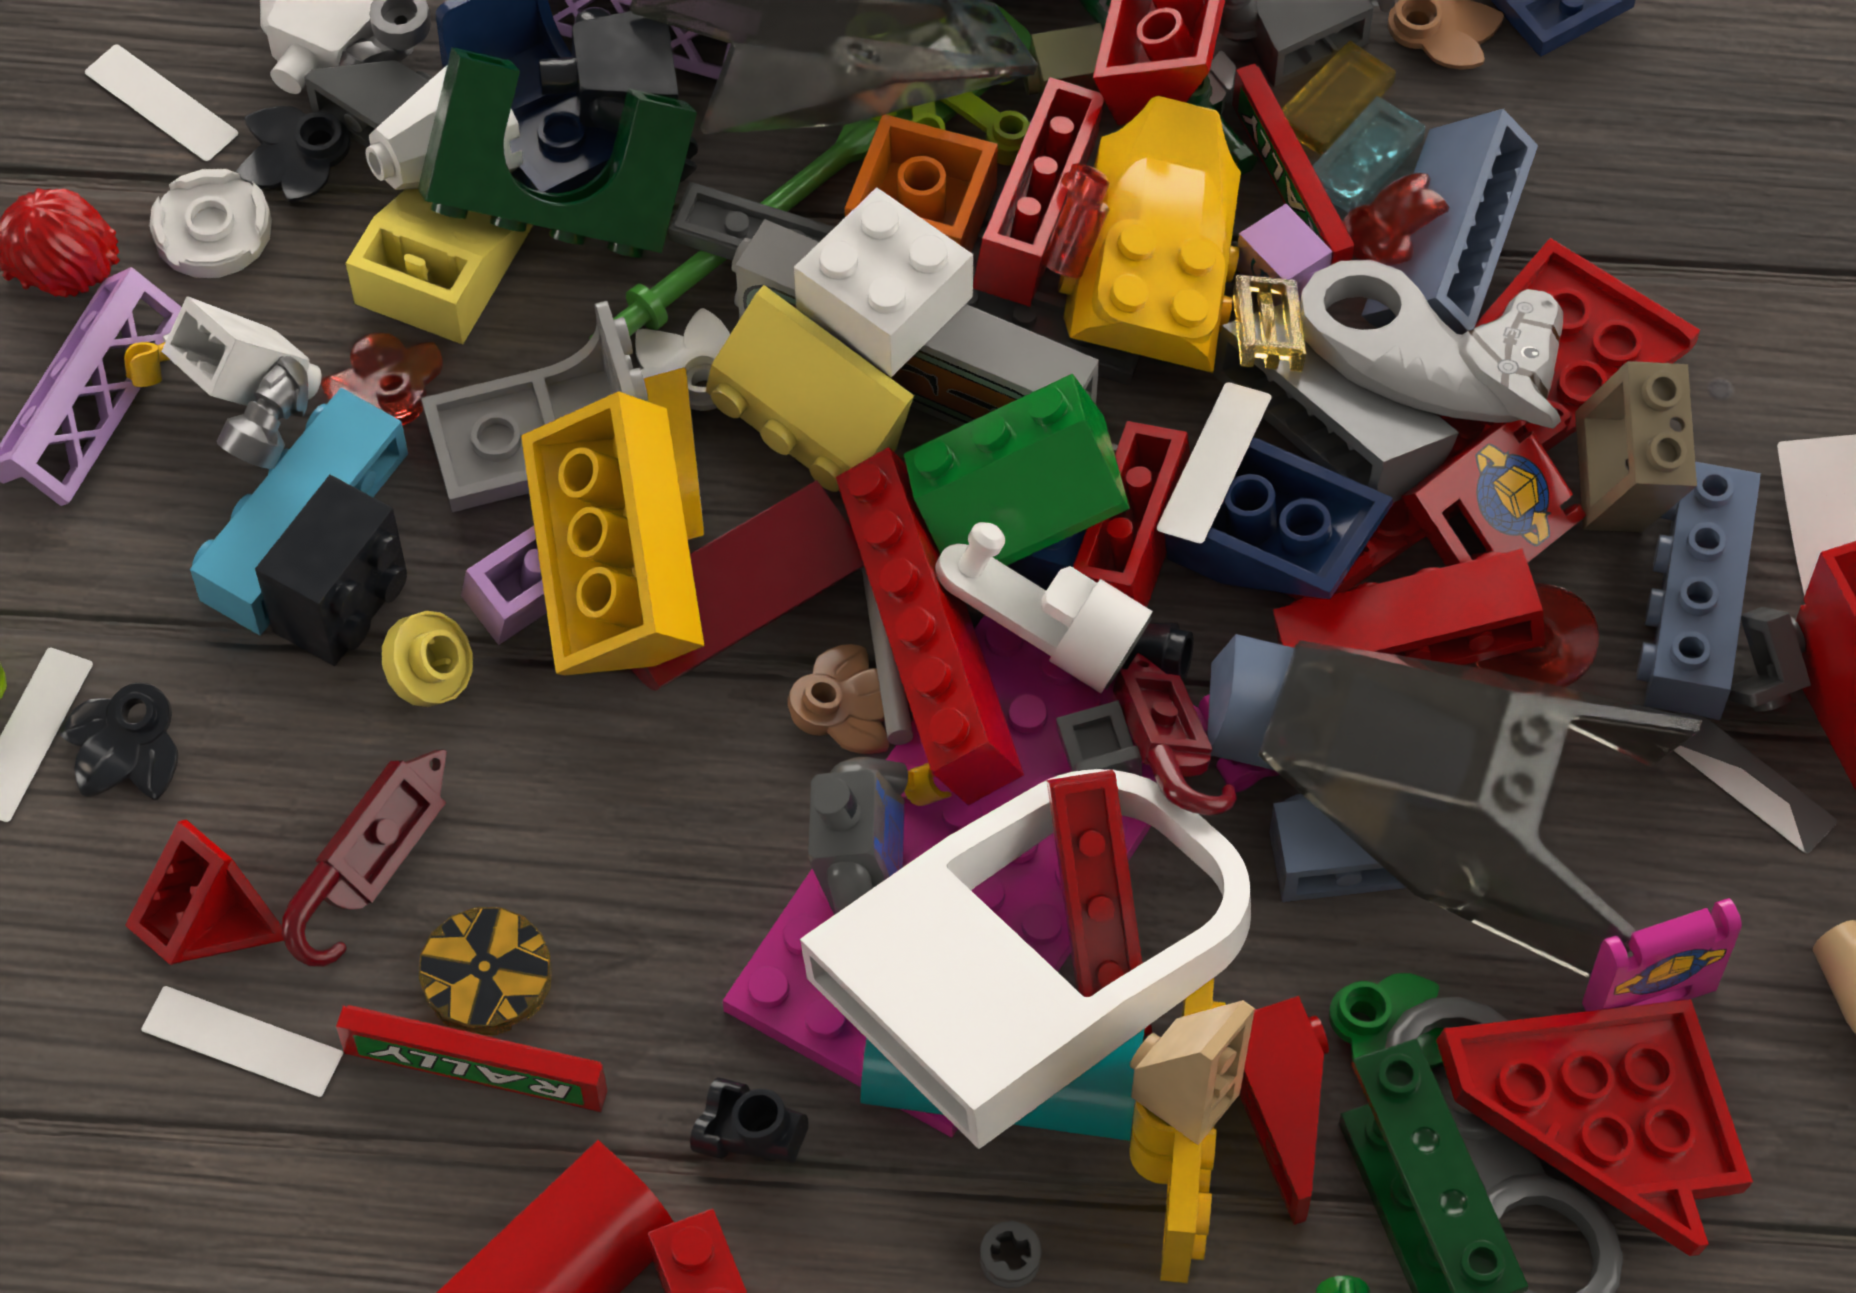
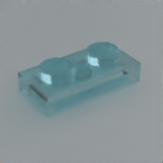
[1312,96,1426,216]

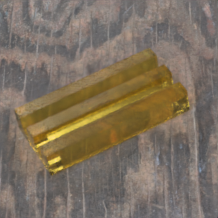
[1233,275,1306,372]

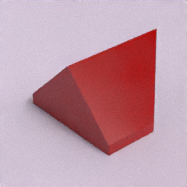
[125,819,284,965]

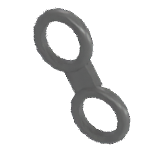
[1385,997,1623,1293]

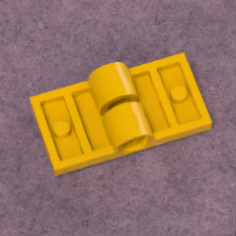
[1130,978,1226,1283]

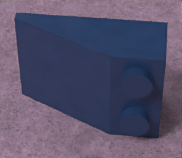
[1164,437,1393,600]

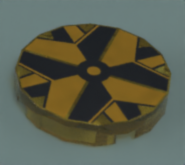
[419,907,552,1036]

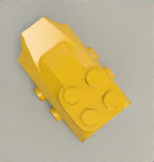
[1058,96,1241,373]

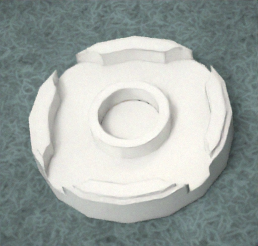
[149,169,272,278]

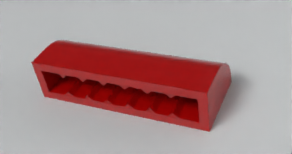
[436,1140,674,1293]

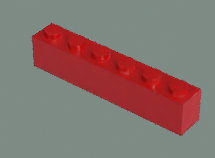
[836,447,1024,806]

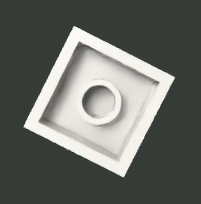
[794,187,973,377]

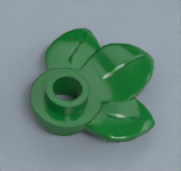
[1329,973,1444,1069]

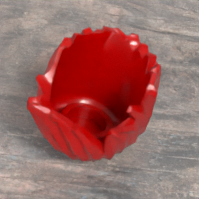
[0,188,120,298]

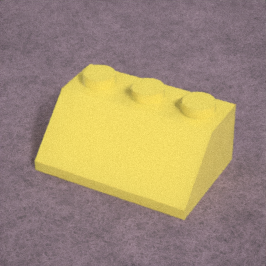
[705,285,914,492]

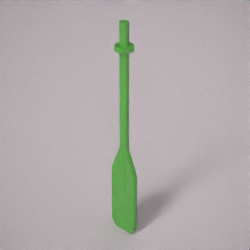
[589,0,1031,340]

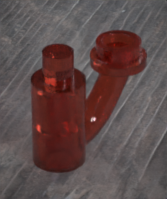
[1042,163,1110,278]

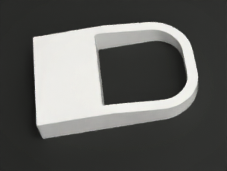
[800,769,1251,1149]

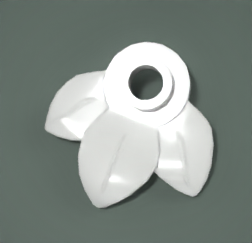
[635,308,730,411]

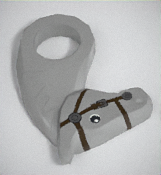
[1299,260,1563,429]

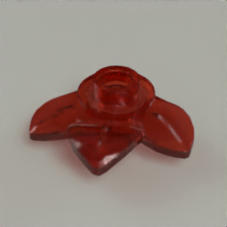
[1343,173,1450,266]
[321,332,443,425]

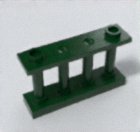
[1338,1038,1529,1293]

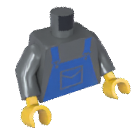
[808,757,952,915]

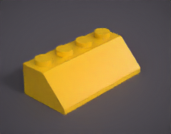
[521,391,704,676]

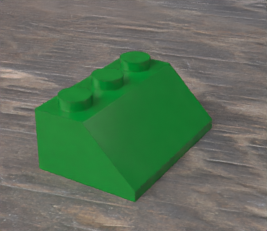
[904,373,1130,566]

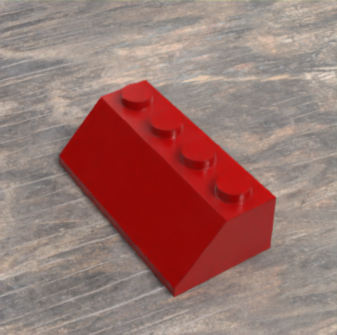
[1093,0,1225,125]

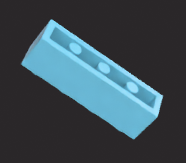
[190,388,408,636]

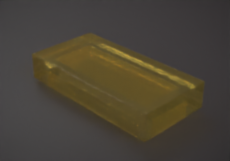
[1281,40,1396,156]

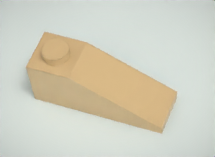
[1130,1000,1255,1145]

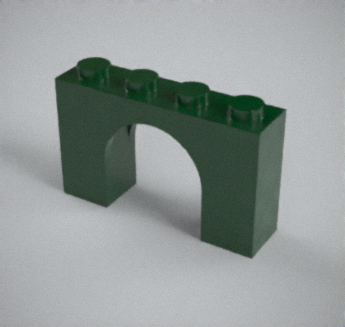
[418,47,697,258]

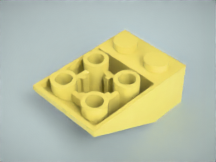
[346,189,533,345]

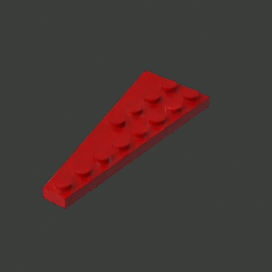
[1286,238,1700,600]

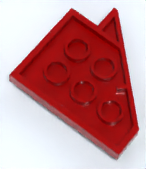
[1436,999,1753,1256]

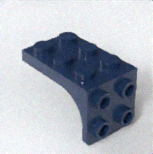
[436,0,617,193]

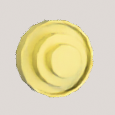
[382,611,473,707]

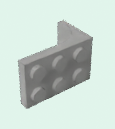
[421,301,649,512]

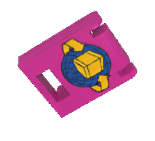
[1582,898,1742,1011]

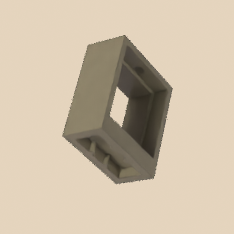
[1575,361,1697,532]

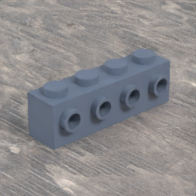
[1636,462,1761,720]

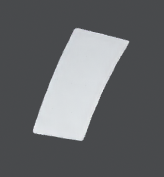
[1777,434,1856,596]

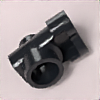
[690,1077,809,1162]

